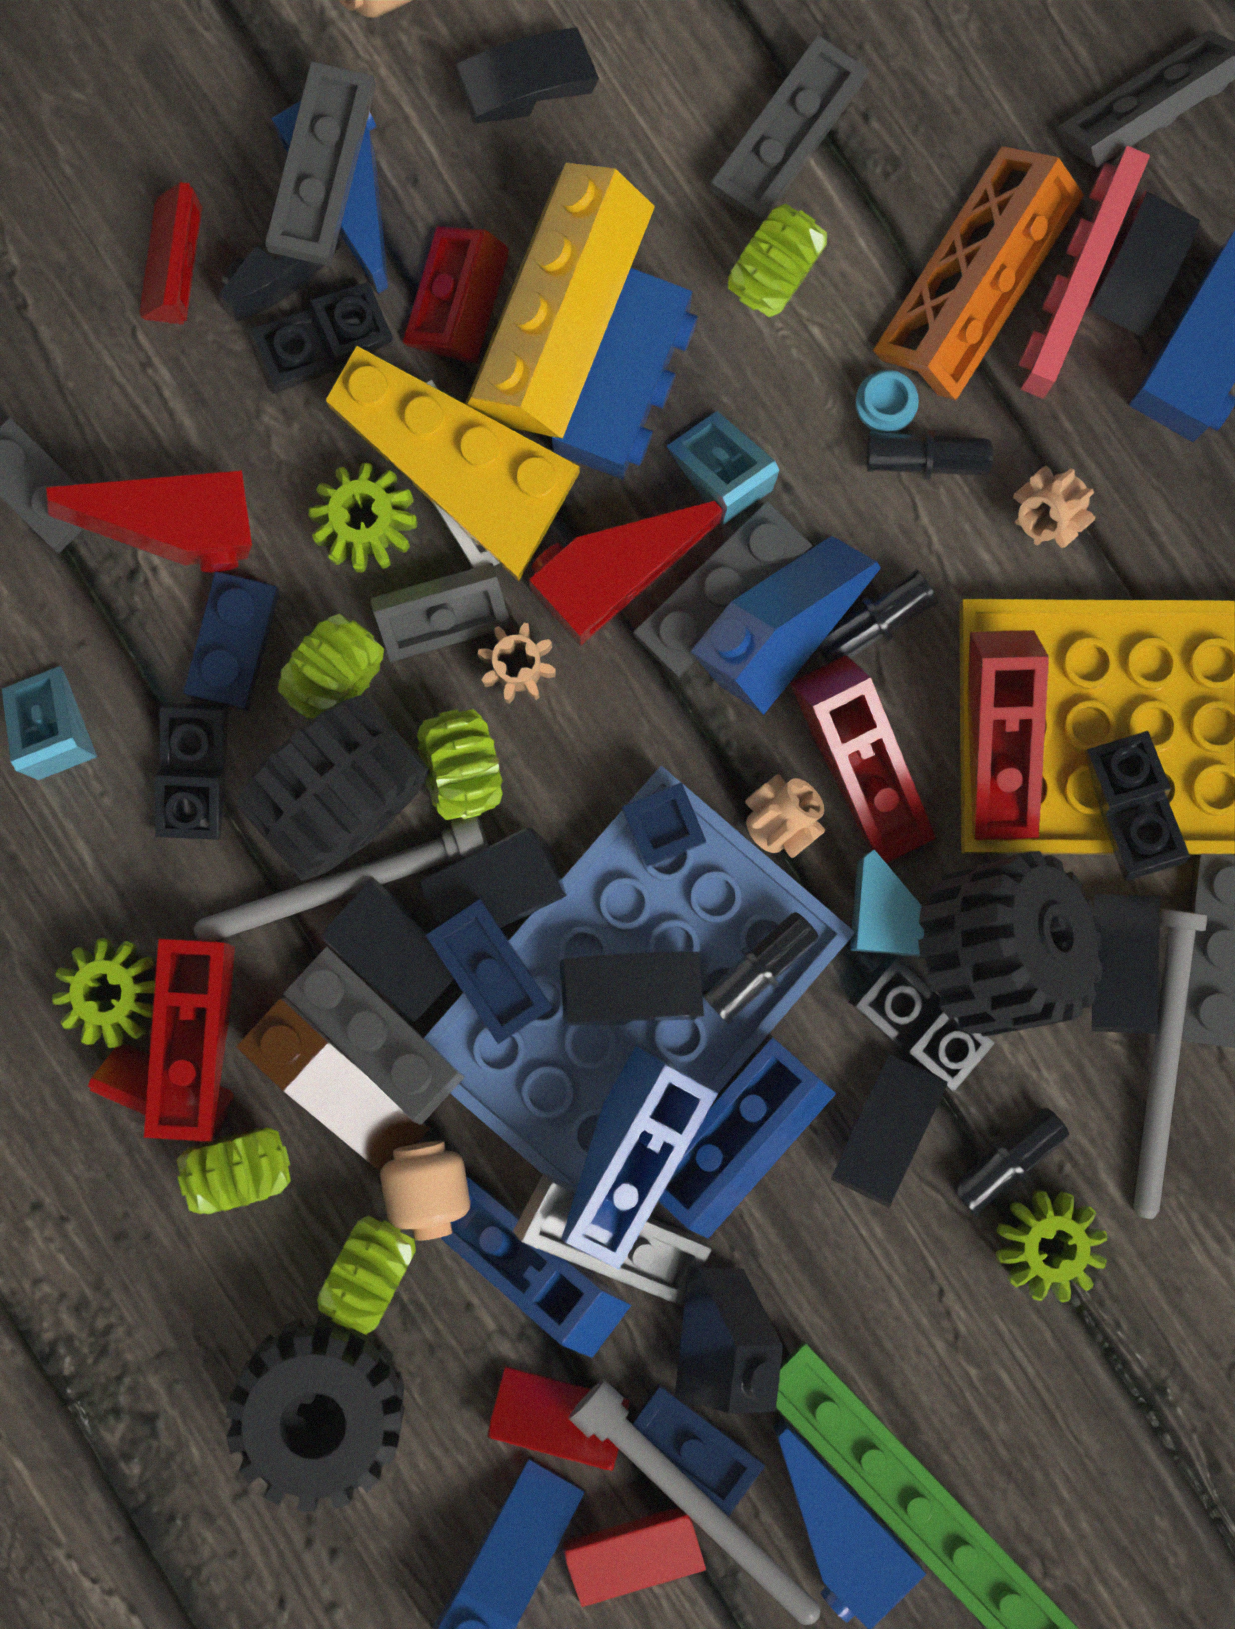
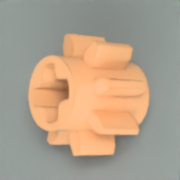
[1013,466,1095,548]
[478,623,556,704]
[745,774,825,858]

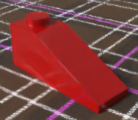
[46,470,252,572]
[529,501,723,646]
[967,630,1049,840]
[790,655,936,863]
[144,939,235,1141]

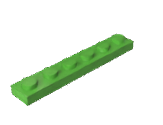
[776,1341,1079,1629]

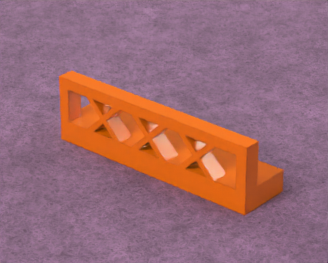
[873,146,1084,401]

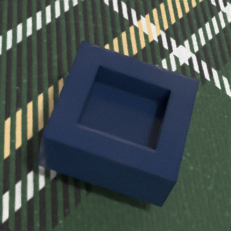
[622,782,707,868]

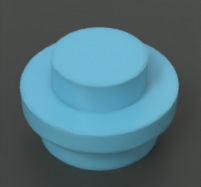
[855,370,919,433]

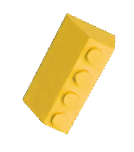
[465,163,655,439]

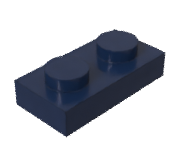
[183,572,280,711]
[425,899,553,1044]
[630,1382,765,1517]

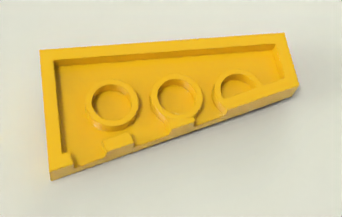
[326,346,580,582]

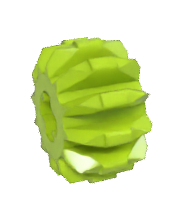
[728,203,827,318]
[308,463,418,573]
[278,613,384,719]
[417,709,503,820]
[52,938,157,1048]
[176,1127,291,1214]
[996,1190,1108,1302]
[317,1215,416,1335]

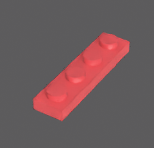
[1018,146,1150,399]

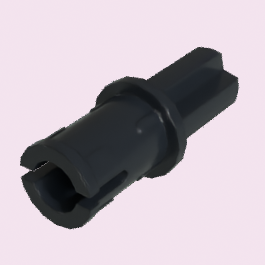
[866,429,994,480]
[818,569,939,663]
[702,912,819,1025]
[950,1108,1070,1217]

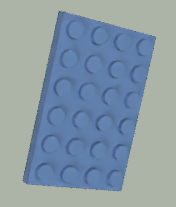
[424,766,855,1187]

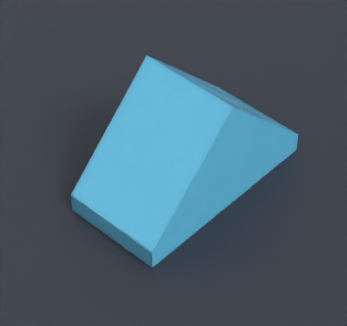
[667,411,779,526]
[2,666,97,780]
[850,850,924,957]

